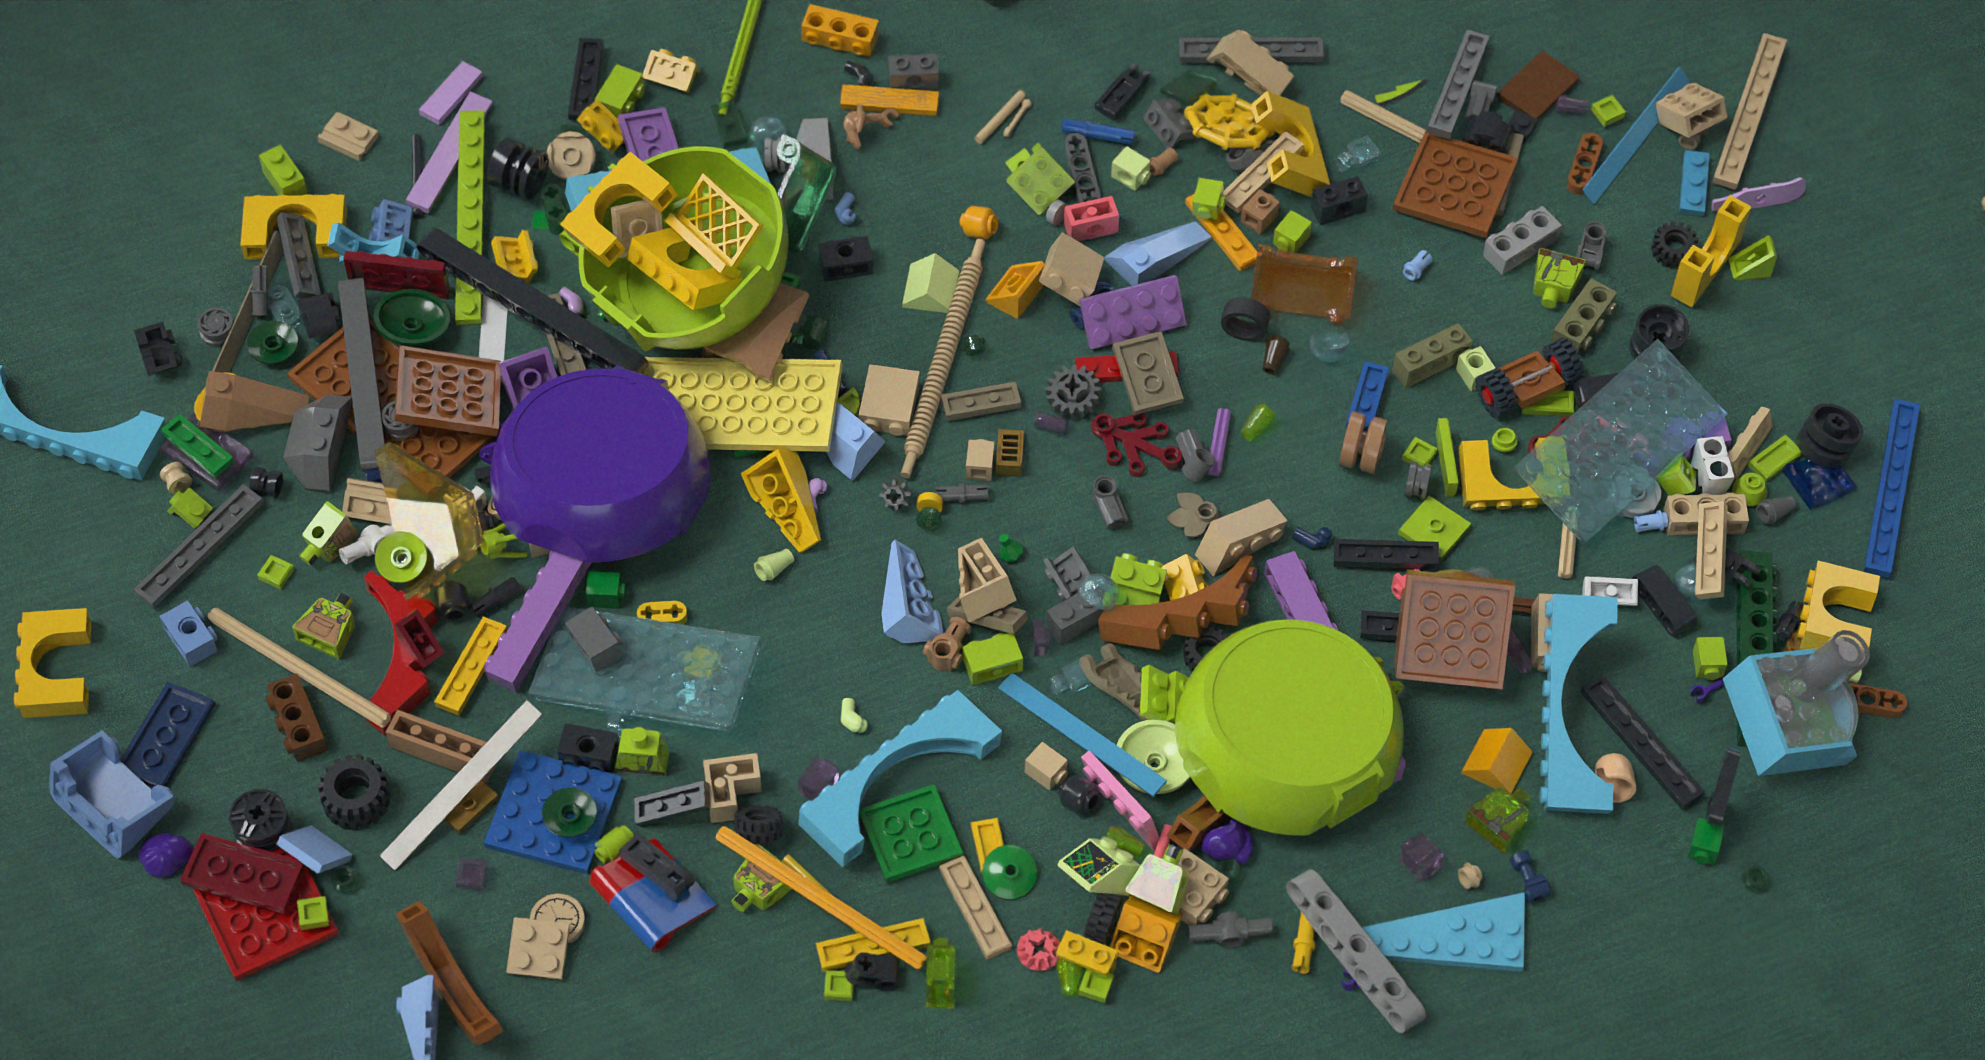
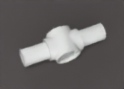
[339,518,415,564]

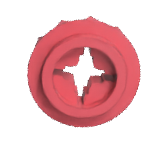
[1017,928,1060,971]

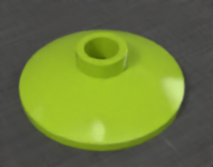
[375,531,427,583]

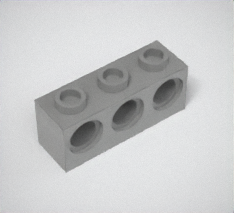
[1483,206,1562,275]

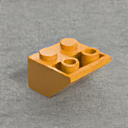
[1110,895,1183,973]

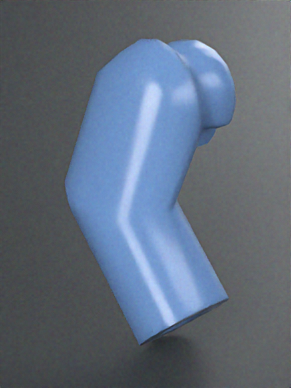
[835,192,856,225]

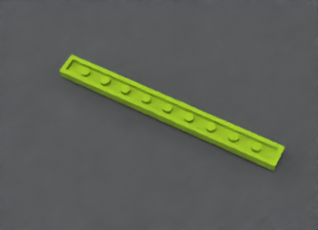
[455,110,485,325]

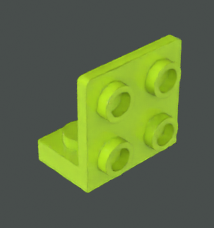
[1006,142,1075,215]

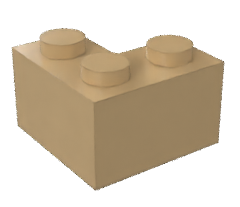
[703,753,762,823]

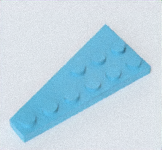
[1357,892,1525,972]

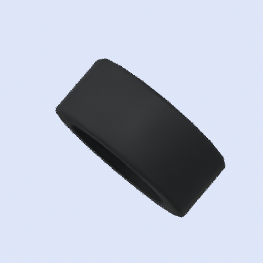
[1220,297,1271,341]

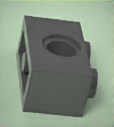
[889,54,939,91]

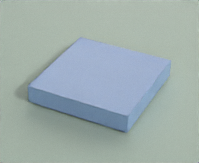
[277,825,353,873]

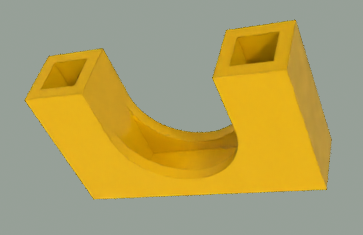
[1251,91,1330,198]
[560,152,678,268]
[241,194,347,260]
[1671,195,1752,307]
[627,227,743,311]
[1458,437,1570,511]
[1797,561,1880,665]
[14,608,92,718]

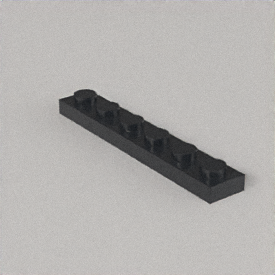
[1580,674,1705,810]

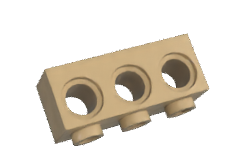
[1663,493,1749,536]

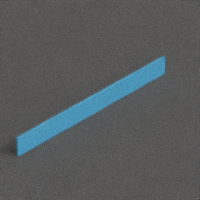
[1583,67,1690,204]
[998,673,1167,797]

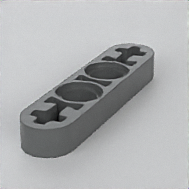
[1064,133,1101,203]

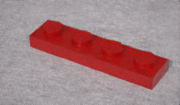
[1075,351,1178,383]

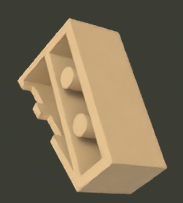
[1207,30,1294,96]

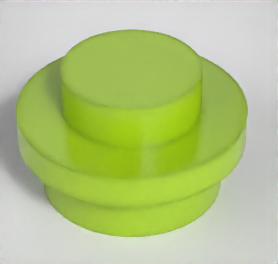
[1492,428,1518,452]

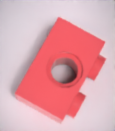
[1064,196,1119,242]

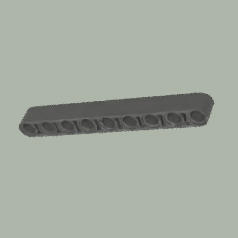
[338,278,388,472]

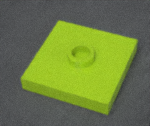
[1398,496,1471,562]

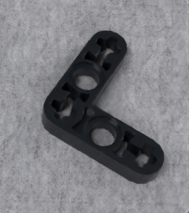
[1706,748,1741,827]

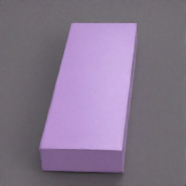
[419,61,483,125]

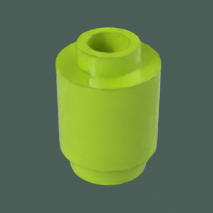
[595,825,634,863]

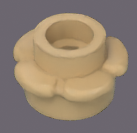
[1458,863,1482,889]

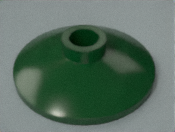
[247,321,298,364]
[542,787,597,838]

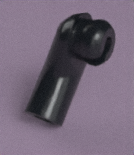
[844,60,873,87]

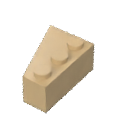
[1195,499,1288,577]
[958,538,1016,622]

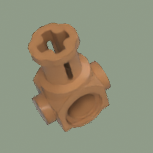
[923,617,971,672]

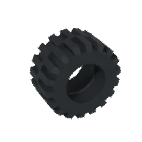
[318,755,390,830]

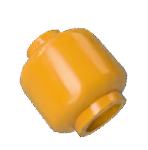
[960,206,998,239]

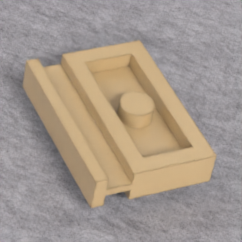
[317,112,379,161]
[342,478,400,524]

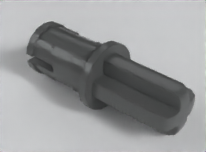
[250,265,270,315]

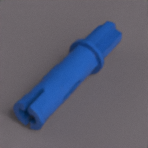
[1061,118,1135,146]

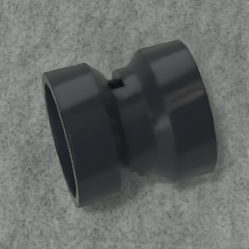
[250,467,284,497]

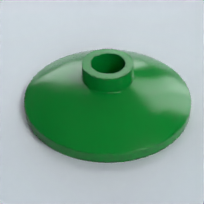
[982,845,1037,900]

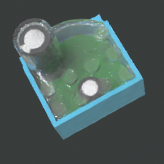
[1723,630,1870,776]

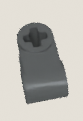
[1576,221,1607,271]

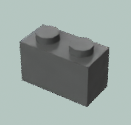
[1046,586,1105,646]
[565,607,623,673]

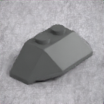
[283,394,353,492]

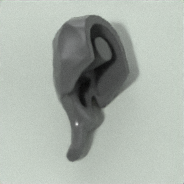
[1226,140,1274,172]

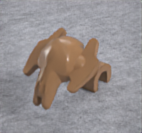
[843,105,899,149]

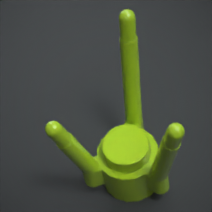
[479,523,528,559]

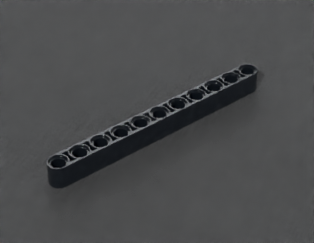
[416,227,649,374]

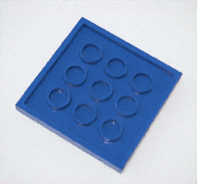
[484,750,623,875]

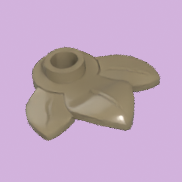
[1167,493,1219,537]

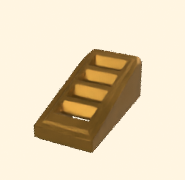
[996,429,1024,476]

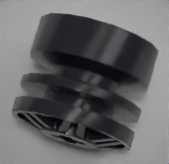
[487,137,549,200]
[1629,304,1689,369]
[229,789,293,852]

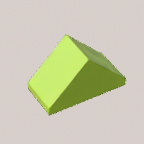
[1728,235,1777,280]
[1655,453,1696,496]

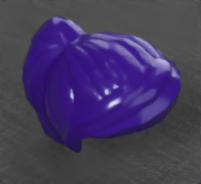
[1202,820,1254,864]
[139,833,195,877]

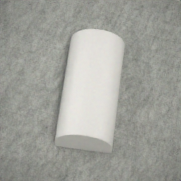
[1582,577,1638,606]

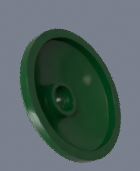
[373,289,450,347]

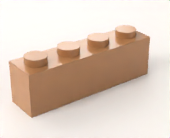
[386,710,497,782]

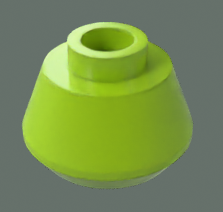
[1732,473,1768,506]

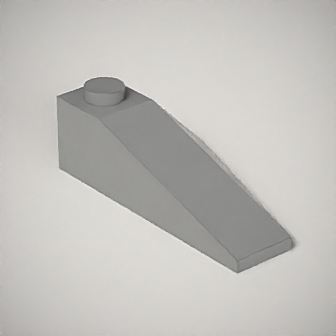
[783,118,833,202]

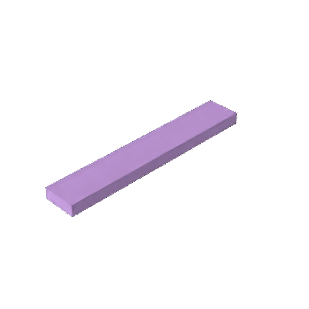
[406,92,492,214]

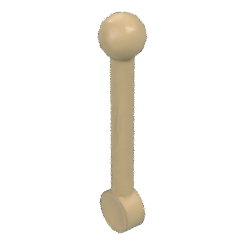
[1003,99,1032,137]

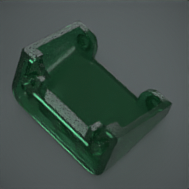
[777,134,836,252]

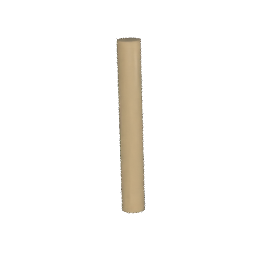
[975,90,1026,144]

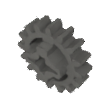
[1046,364,1101,419]

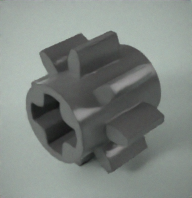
[879,476,913,510]

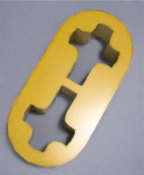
[637,601,687,629]

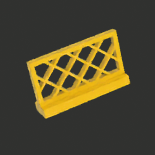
[665,173,764,279]

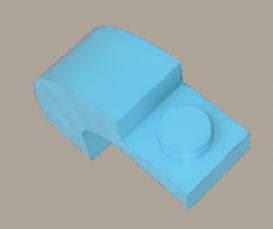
[327,222,419,264]

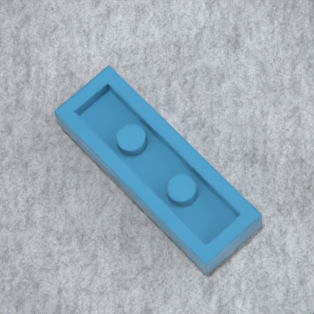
[1679,150,1709,217]

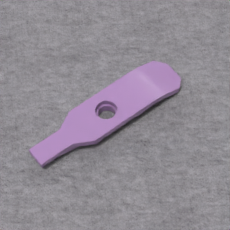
[1712,177,1806,211]

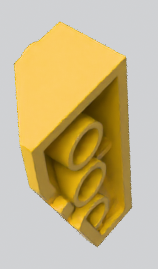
[741,449,821,553]

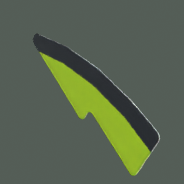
[1375,79,1427,107]

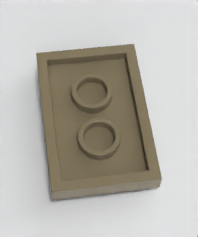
[1112,331,1184,415]

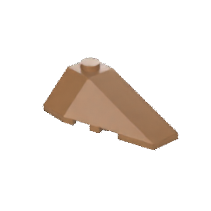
[199,371,309,432]

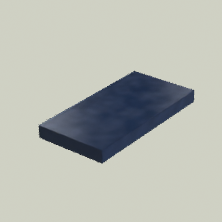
[120,682,216,788]

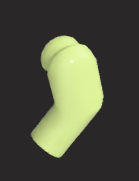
[841,698,868,733]

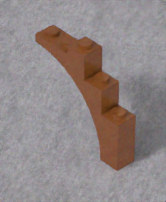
[1098,555,1257,650]

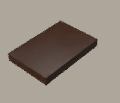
[1497,51,1580,120]

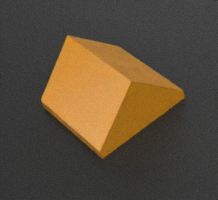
[985,261,1045,319]
[1461,728,1533,796]

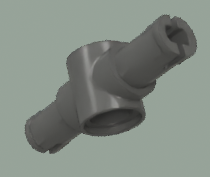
[1188,912,1273,948]

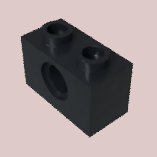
[1311,176,1368,225]
[819,236,873,282]
[557,723,619,773]

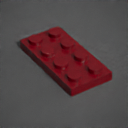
[343,251,450,299]
[180,833,305,914]

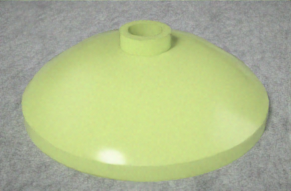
[1117,720,1190,794]

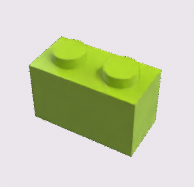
[595,64,646,118]
[259,144,308,196]
[963,633,1023,686]

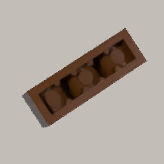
[265,673,328,762]

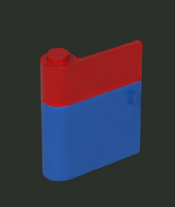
[589,838,717,953]

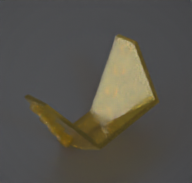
[374,442,484,601]

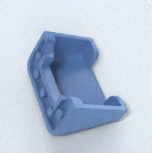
[50,731,174,858]

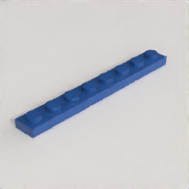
[1863,399,1920,578]

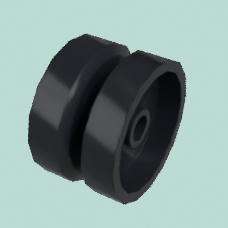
[1796,403,1864,469]

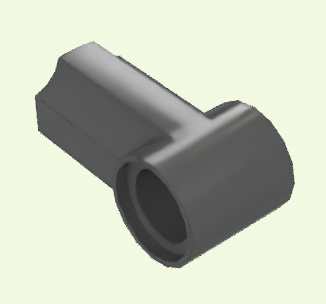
[1464,80,1497,122]
[1175,429,1215,482]
[1092,475,1128,530]

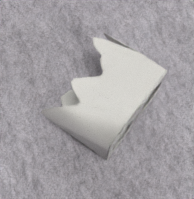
[1691,436,1735,495]

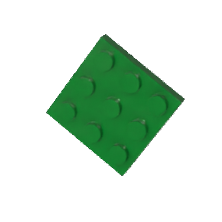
[858,784,963,883]

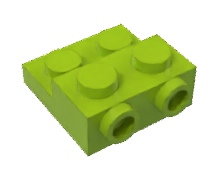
[1104,553,1167,608]
[1140,665,1189,724]

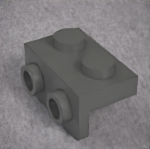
[1143,99,1197,149]
[1043,546,1102,601]

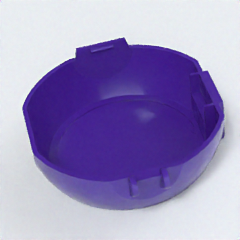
[479,365,712,562]

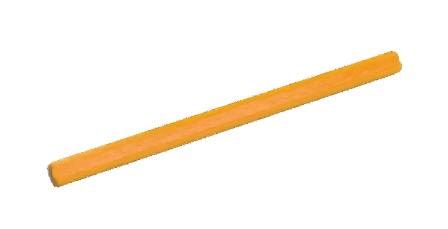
[716,826,927,970]

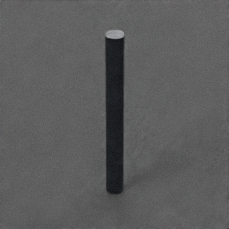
[412,134,423,219]

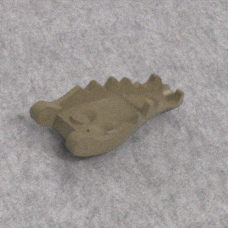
[1079,643,1149,721]

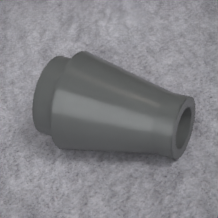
[1756,495,1796,524]

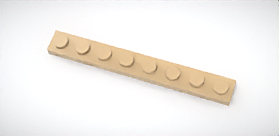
[1712,33,1787,190]

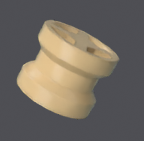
[160,462,192,494]

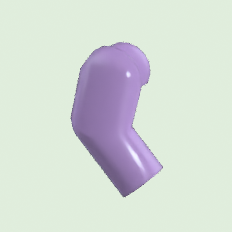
[559,287,584,315]
[809,478,827,514]

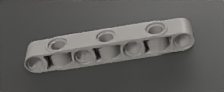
[1286,869,1426,1033]

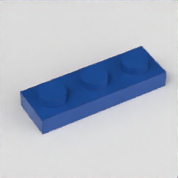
[1346,361,1389,431]

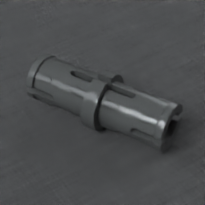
[935,483,988,504]

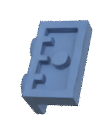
[369,199,412,241]

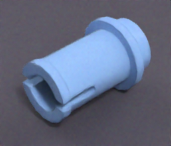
[1403,250,1432,280]
[1634,510,1668,533]

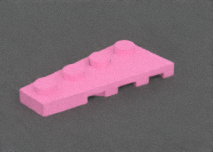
[1081,751,1159,852]

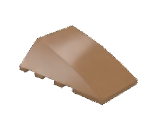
[700,283,809,382]

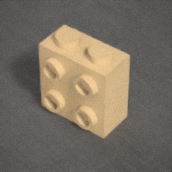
[1656,83,1727,138]
[1177,848,1229,925]

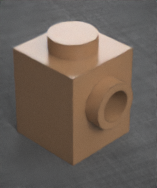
[1241,189,1280,235]

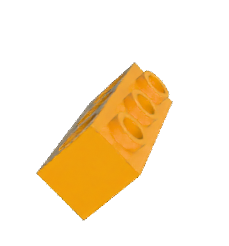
[801,4,879,57]

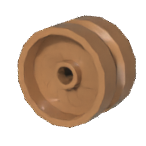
[1339,411,1388,474]

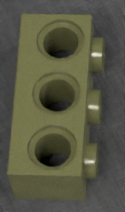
[1551,278,1617,354]
[1392,323,1473,388]

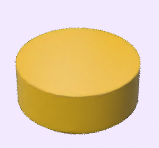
[916,492,943,515]

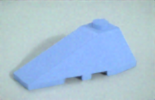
[1105,221,1212,286]
[826,402,885,481]
[881,540,943,644]
[397,975,439,1060]

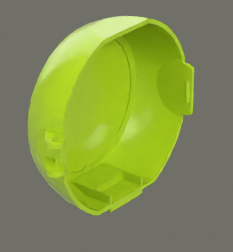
[579,146,788,351]
[1175,619,1404,835]

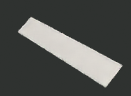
[479,294,507,386]

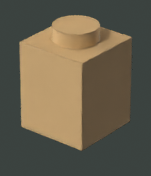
[966,439,994,481]
[1025,742,1068,791]

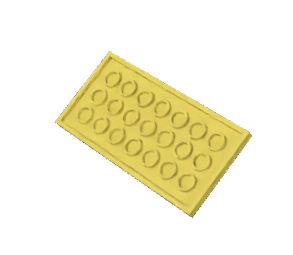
[642,357,843,452]

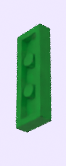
[161,414,235,479]

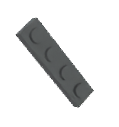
[277,212,321,299]

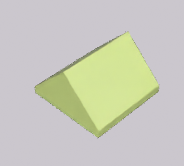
[902,253,960,313]

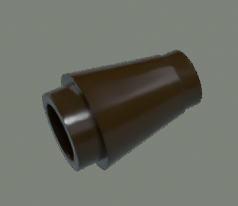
[1262,336,1290,375]

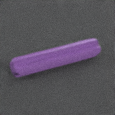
[1207,408,1231,476]

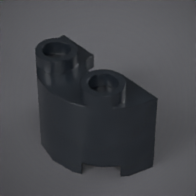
[1462,111,1515,154]
[298,291,340,339]
[133,322,182,377]

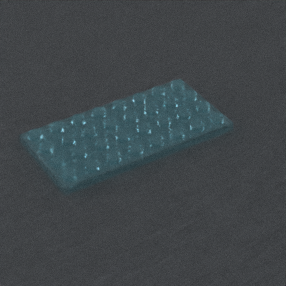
[1513,339,1728,545]
[528,606,762,732]

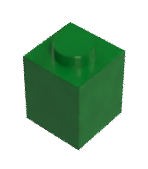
[586,571,626,609]
[1687,818,1725,865]

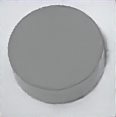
[1046,200,1068,226]

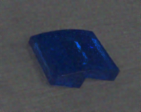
[1782,458,1857,510]

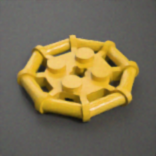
[1184,93,1274,150]

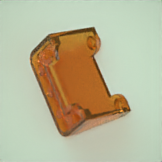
[1251,244,1358,323]

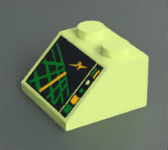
[1058,837,1140,895]

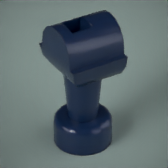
[1509,850,1551,903]

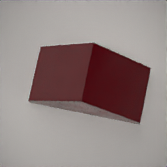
[394,609,445,668]

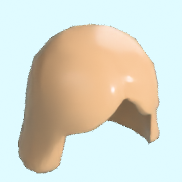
[1595,753,1636,803]

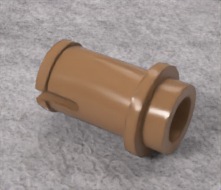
[1149,147,1178,176]

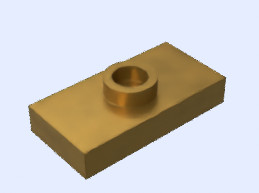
[443,780,499,835]

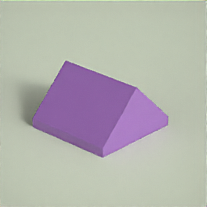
[499,346,557,409]

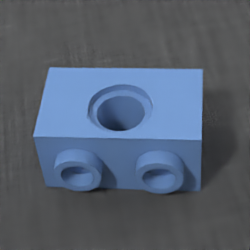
[160,600,218,667]

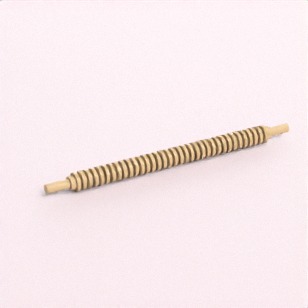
[900,239,986,478]

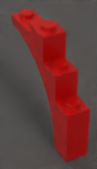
[364,570,438,736]

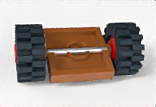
[1475,338,1584,418]

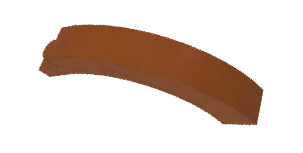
[1167,795,1229,851]
[395,900,503,1046]

